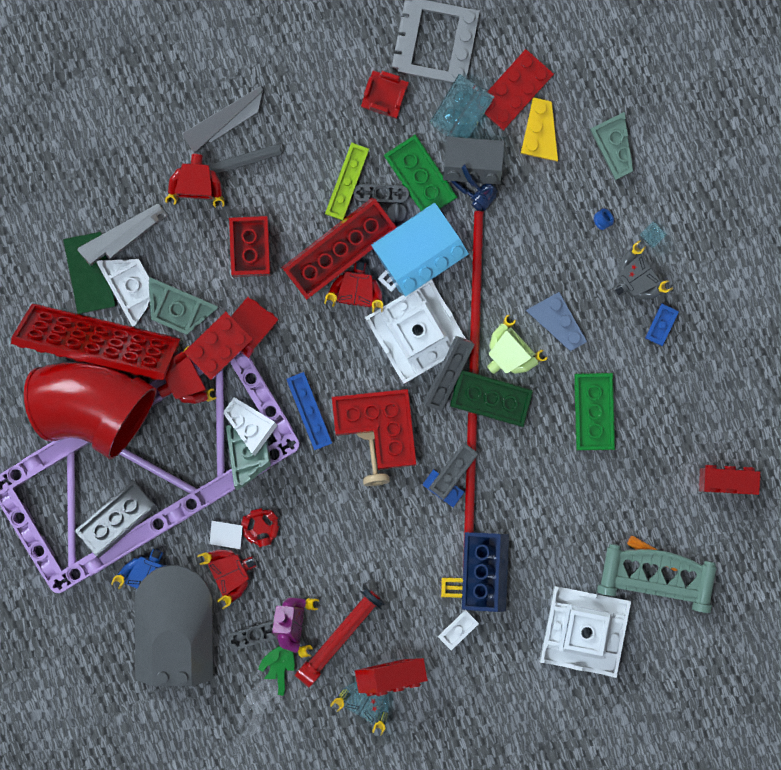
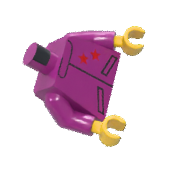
[272,598,319,658]

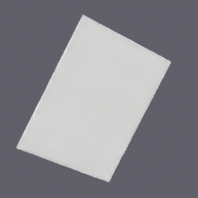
[210,521,242,549]

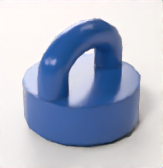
[594,208,614,230]

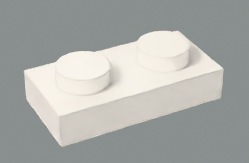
[438,610,479,650]

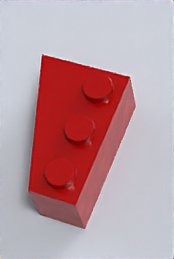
[699,465,760,495]

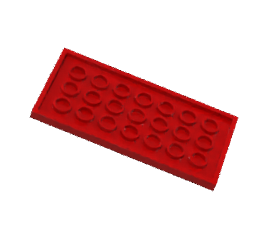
[11,303,180,380]

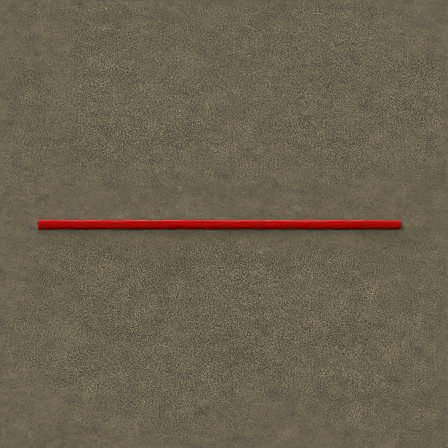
[463,211,484,563]

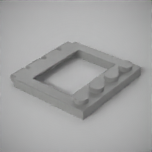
[391,0,480,86]

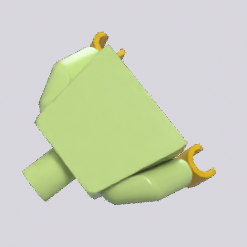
[487,315,548,374]

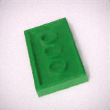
[383,135,457,211]
[574,373,615,451]

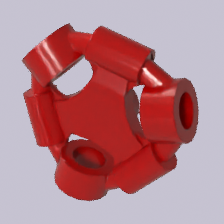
[241,508,280,547]

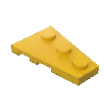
[520,98,558,162]

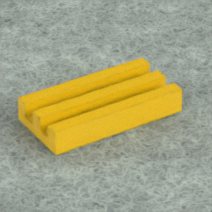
[441,578,463,598]

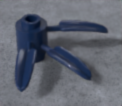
[451,164,498,211]

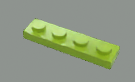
[325,142,369,221]

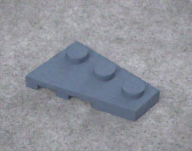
[526,292,587,351]

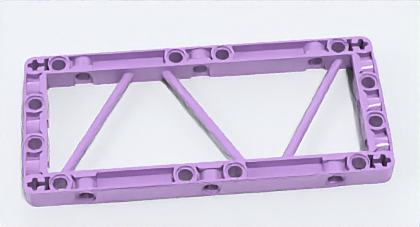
[0,353,300,593]

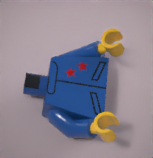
[111,548,166,589]

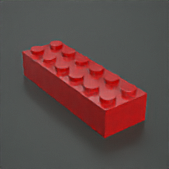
[281,198,397,300]

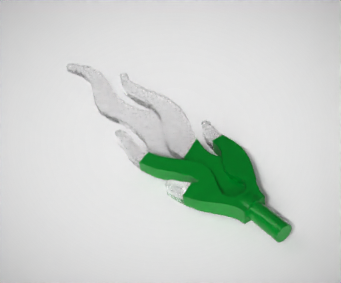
[233,646,295,761]

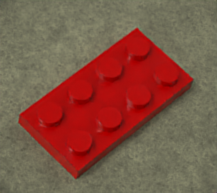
[475,49,554,131]

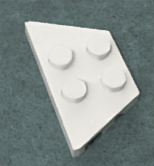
[96,259,150,327]

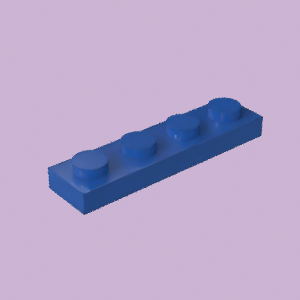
[286,372,332,450]

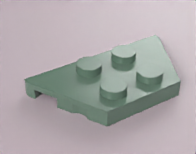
[148,277,218,335]
[226,425,271,490]

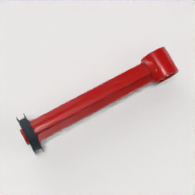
[294,587,386,688]

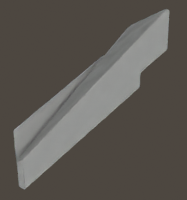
[182,86,263,153]
[78,204,168,266]

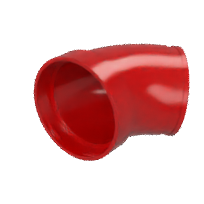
[24,362,156,459]

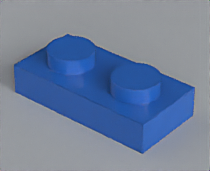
[645,303,679,346]
[422,469,464,507]

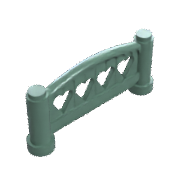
[597,544,717,613]

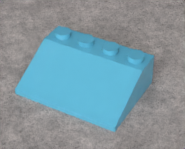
[371,203,469,297]

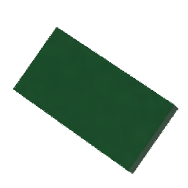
[63,232,116,314]
[450,370,533,427]

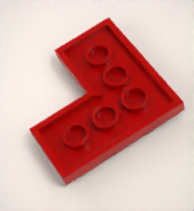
[332,389,416,470]

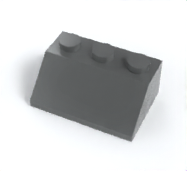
[443,136,504,185]

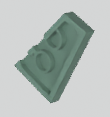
[590,112,633,181]

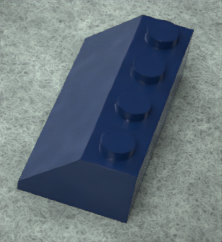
[462,532,509,612]

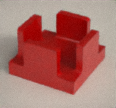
[361,71,409,119]

